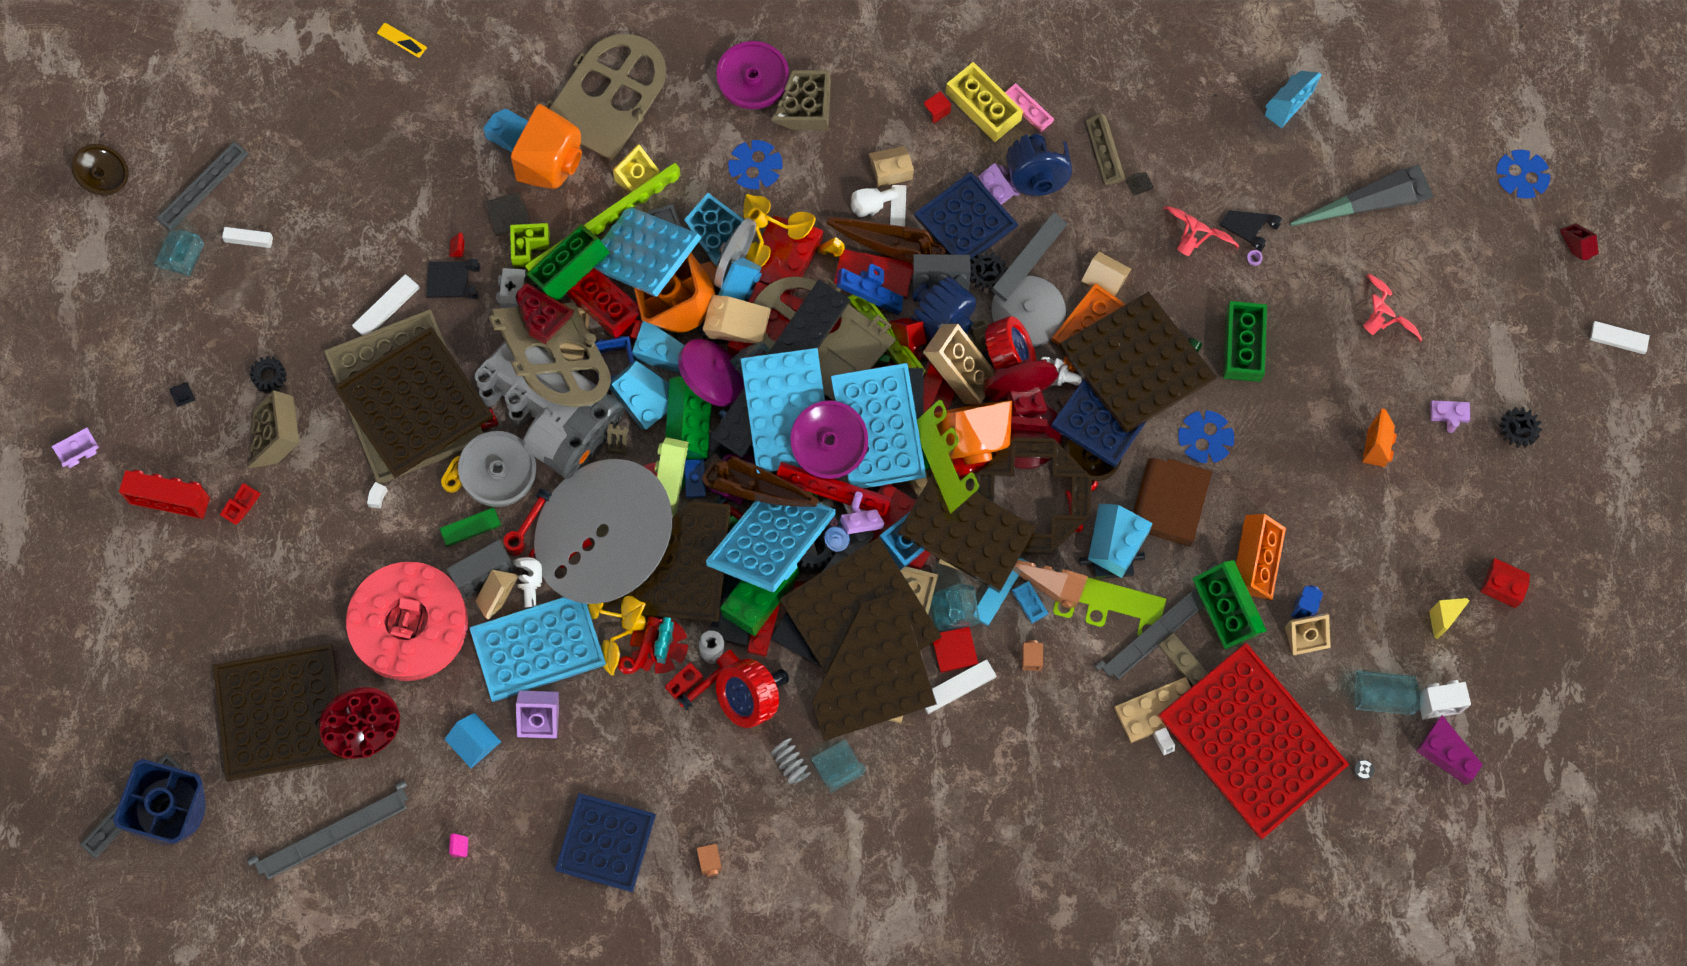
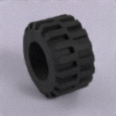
[797,526,836,574]

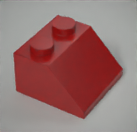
[1480,558,1530,608]

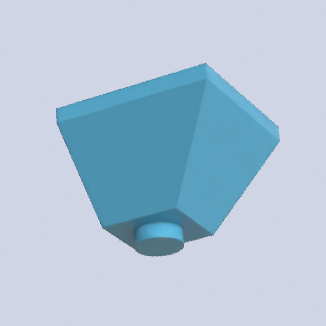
[483,108,528,152]

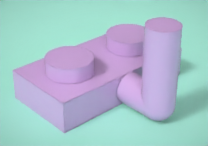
[1430,401,1470,433]
[840,492,884,534]

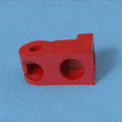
[665,662,704,700]

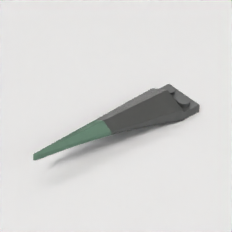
[1290,164,1434,226]

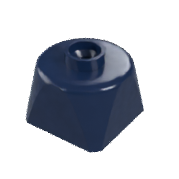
[113,759,206,846]

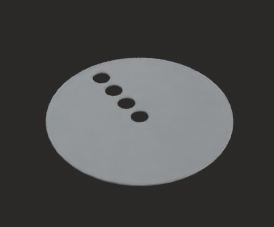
[534,459,672,604]

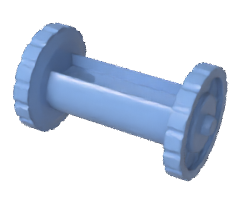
[824,521,850,552]

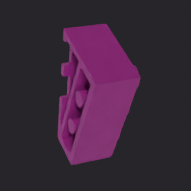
[1416,715,1483,785]

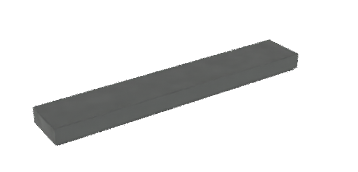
[156,142,249,232]
[991,212,1068,301]
[80,753,182,859]

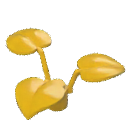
[743,194,816,267]
[587,596,646,675]

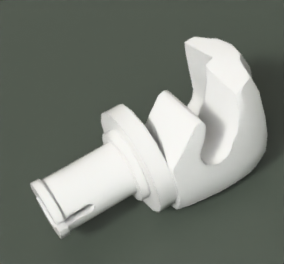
[851,187,898,218]
[1041,357,1083,386]
[512,557,542,607]

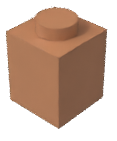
[1022,640,1043,671]
[697,844,722,877]

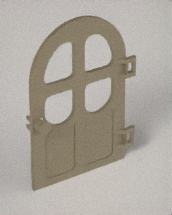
[545,34,666,161]
[754,277,896,401]
[488,302,611,407]

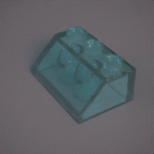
[1355,671,1420,715]

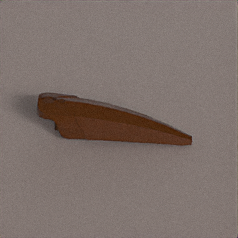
[826,217,946,265]
[702,456,819,507]

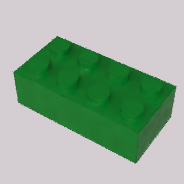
[527,224,610,301]
[1223,301,1267,382]
[665,376,711,460]
[1192,560,1267,649]
[720,567,800,637]

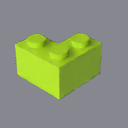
[510,223,550,268]

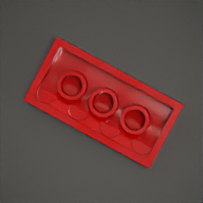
[567,268,640,339]

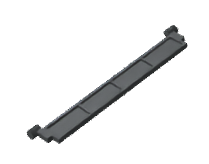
[1093,562,1217,680]
[247,780,408,880]

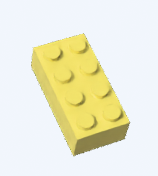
[945,62,1023,142]

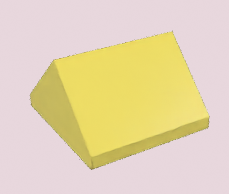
[613,144,660,193]
[1429,598,1470,639]

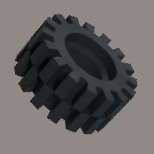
[249,356,287,393]

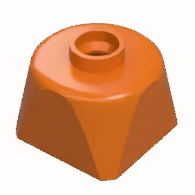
[511,104,582,189]
[634,253,715,333]
[934,400,1012,464]

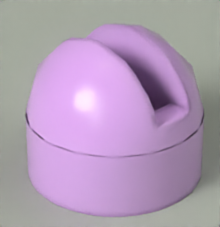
[1247,250,1262,266]

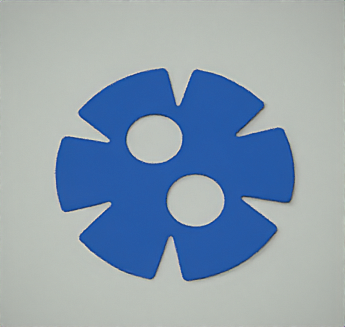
[728,140,783,189]
[1497,150,1550,198]
[1178,410,1234,463]

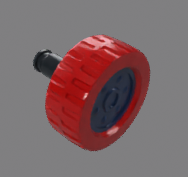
[981,316,1036,370]
[716,659,789,728]

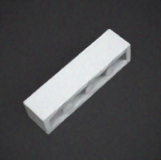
[222,227,273,248]

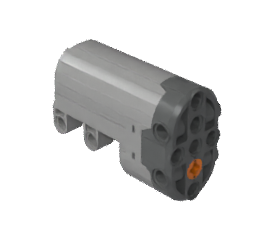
[475,341,626,479]

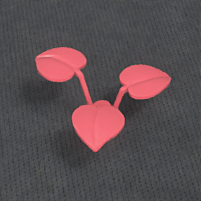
[1163,206,1239,256]
[1363,274,1422,342]

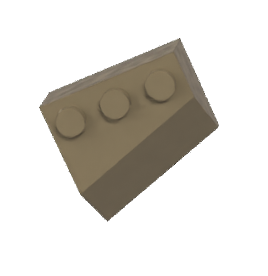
[772,70,831,130]
[248,390,300,469]

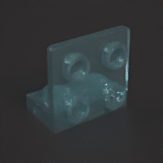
[812,740,866,793]

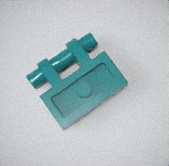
[654,617,674,664]

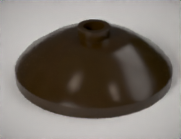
[71,144,129,196]
[1065,439,1122,481]

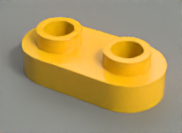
[441,456,462,493]

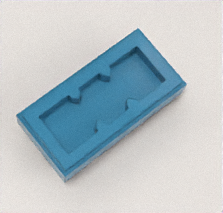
[1012,581,1049,624]

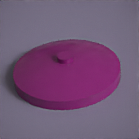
[716,41,789,109]
[678,339,745,406]
[790,401,868,479]

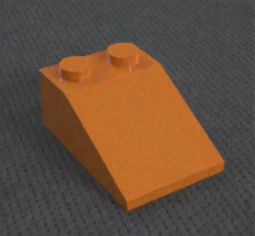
[1362,408,1397,467]

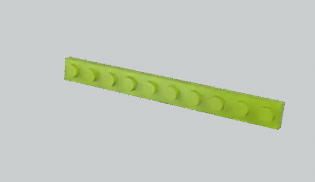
[525,163,680,273]

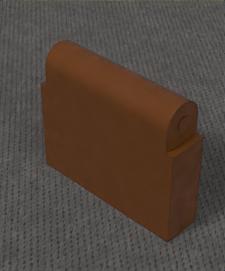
[1133,458,1213,547]

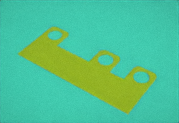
[917,400,979,514]
[1053,577,1166,636]

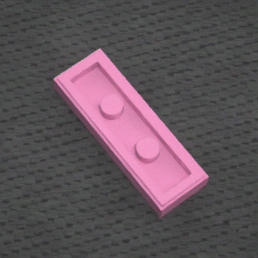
[1005,83,1054,133]

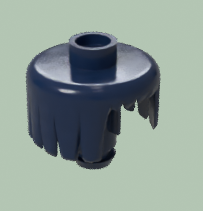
[1006,133,1072,196]
[911,277,976,342]

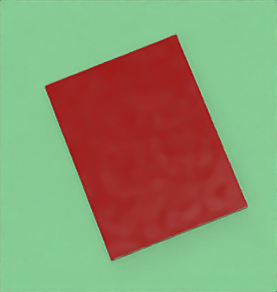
[1157,643,1350,840]

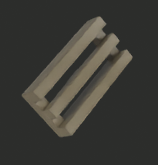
[607,424,628,455]

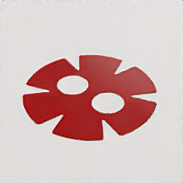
[630,617,688,674]

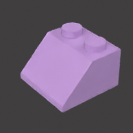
[516,691,559,738]

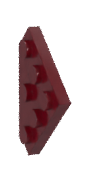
[515,283,574,344]

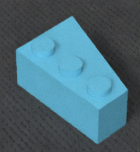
[632,321,685,373]

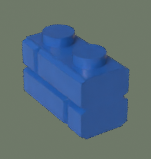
[1291,585,1323,619]

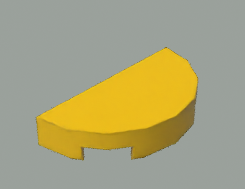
[817,237,845,257]

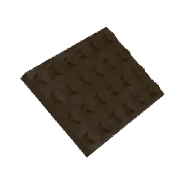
[898,473,1036,593]

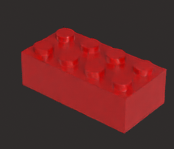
[119,469,210,519]

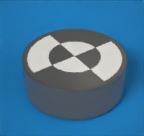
[1353,760,1375,780]

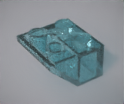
[154,230,204,277]
[931,584,980,632]

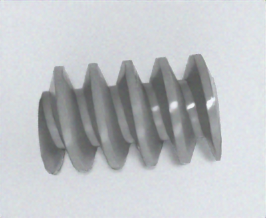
[699,631,725,664]
[771,738,811,784]

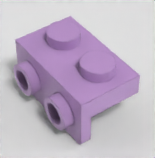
[978,163,1020,205]
[52,427,99,468]

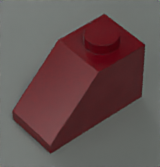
[1560,223,1599,260]

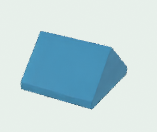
[444,713,501,768]

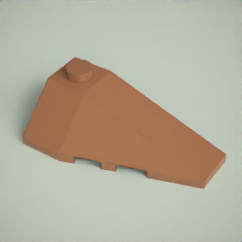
[1013,560,1088,608]

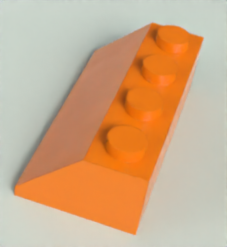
[1236,514,1286,600]

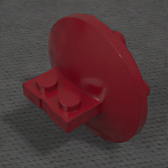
[983,359,1058,415]
[993,402,1063,469]
[319,687,400,759]

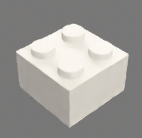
[1417,680,1471,720]

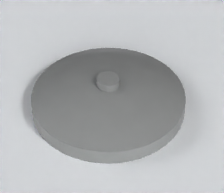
[714,218,756,289]
[991,276,1066,347]
[458,431,536,507]

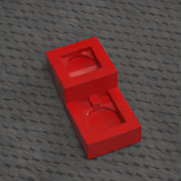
[220,483,261,525]

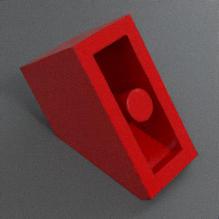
[889,317,926,350]

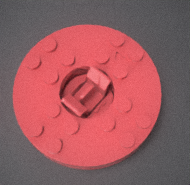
[346,562,468,681]

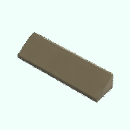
[1085,113,1126,185]

